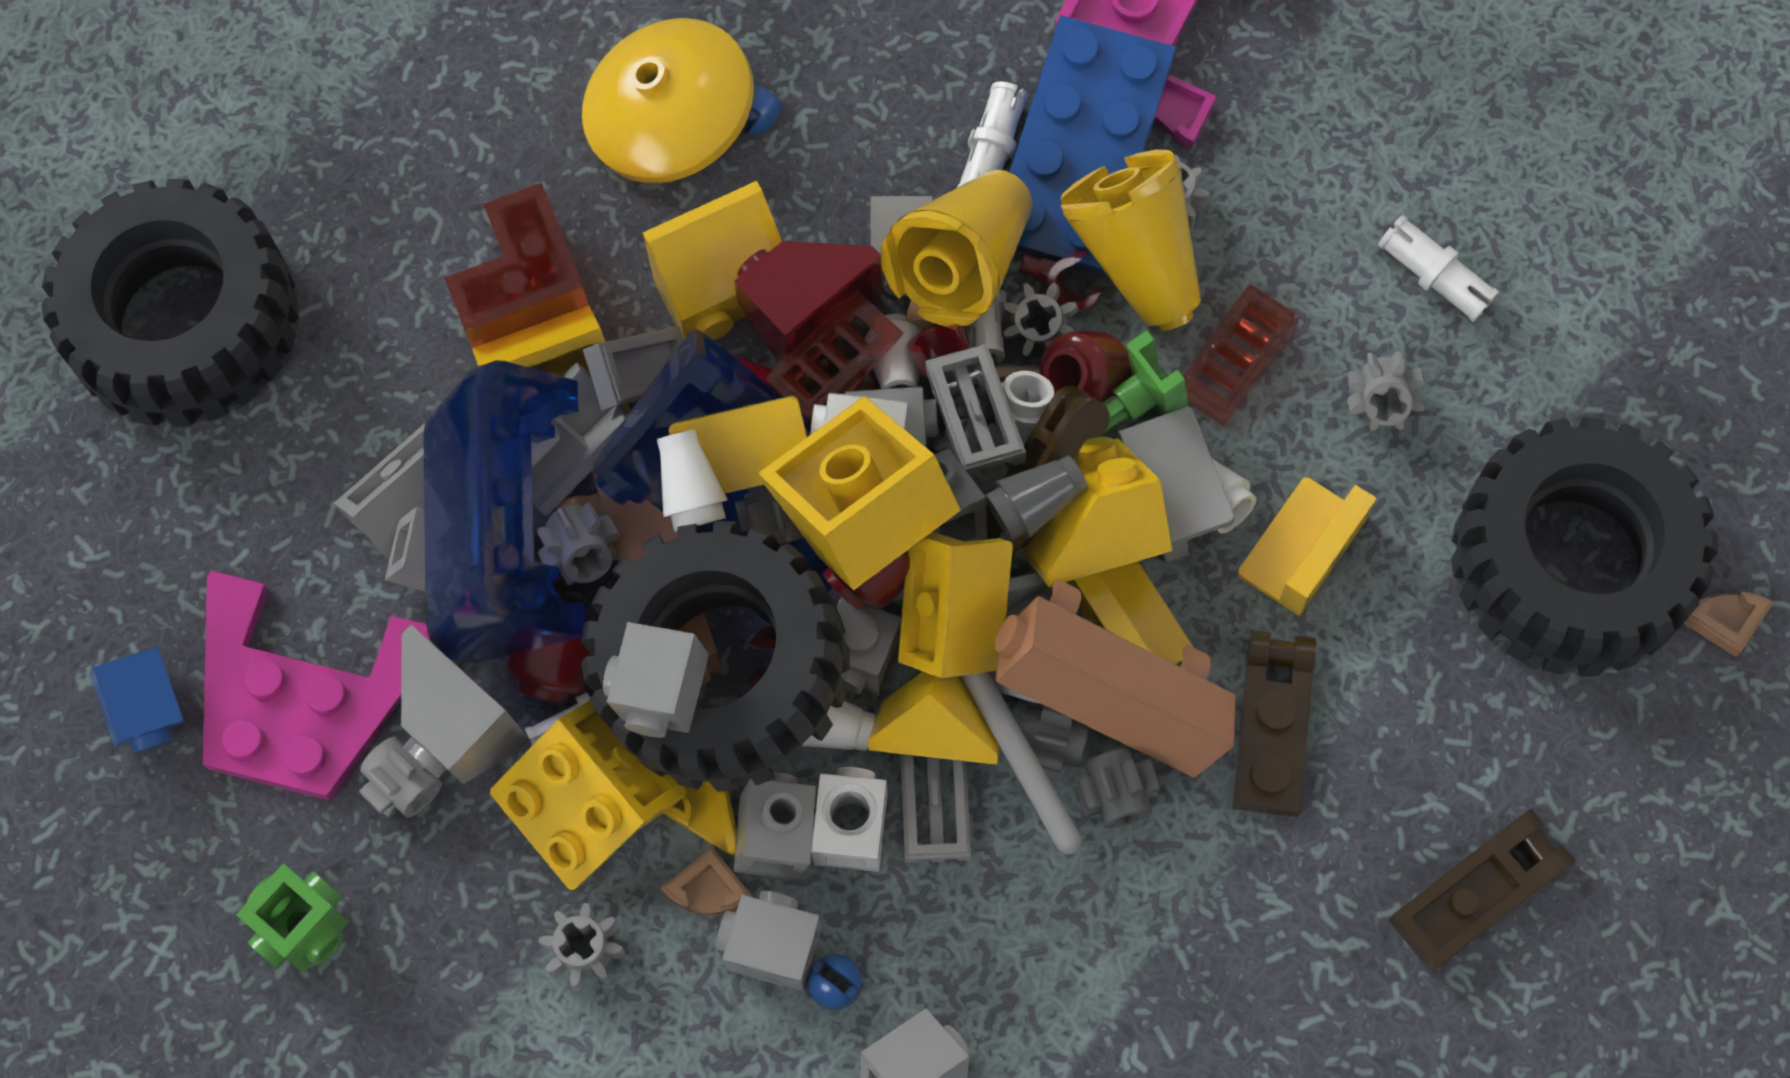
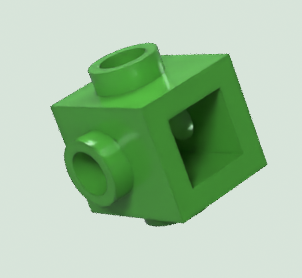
[236,863,350,973]

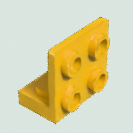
[490,700,688,890]

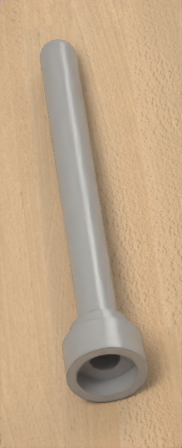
[899,589,1082,854]

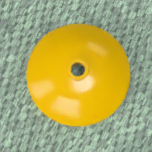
[582,18,754,183]

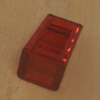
[1183,285,1299,426]
[765,290,904,421]

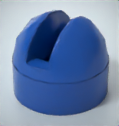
[744,84,782,135]
[808,954,862,1010]

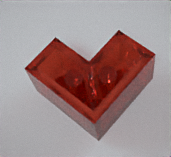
[444,183,589,348]

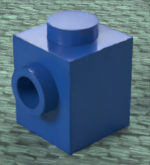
[90,646,184,754]

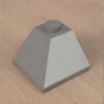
[401,625,530,784]

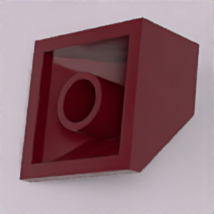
[734,241,881,370]

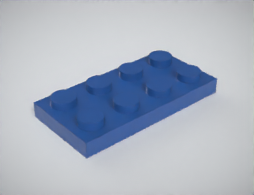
[1009,15,1176,276]

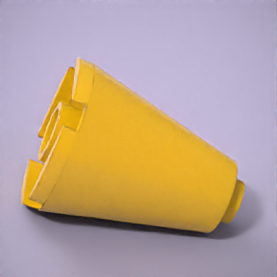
[1060,150,1201,331]
[881,170,1033,327]

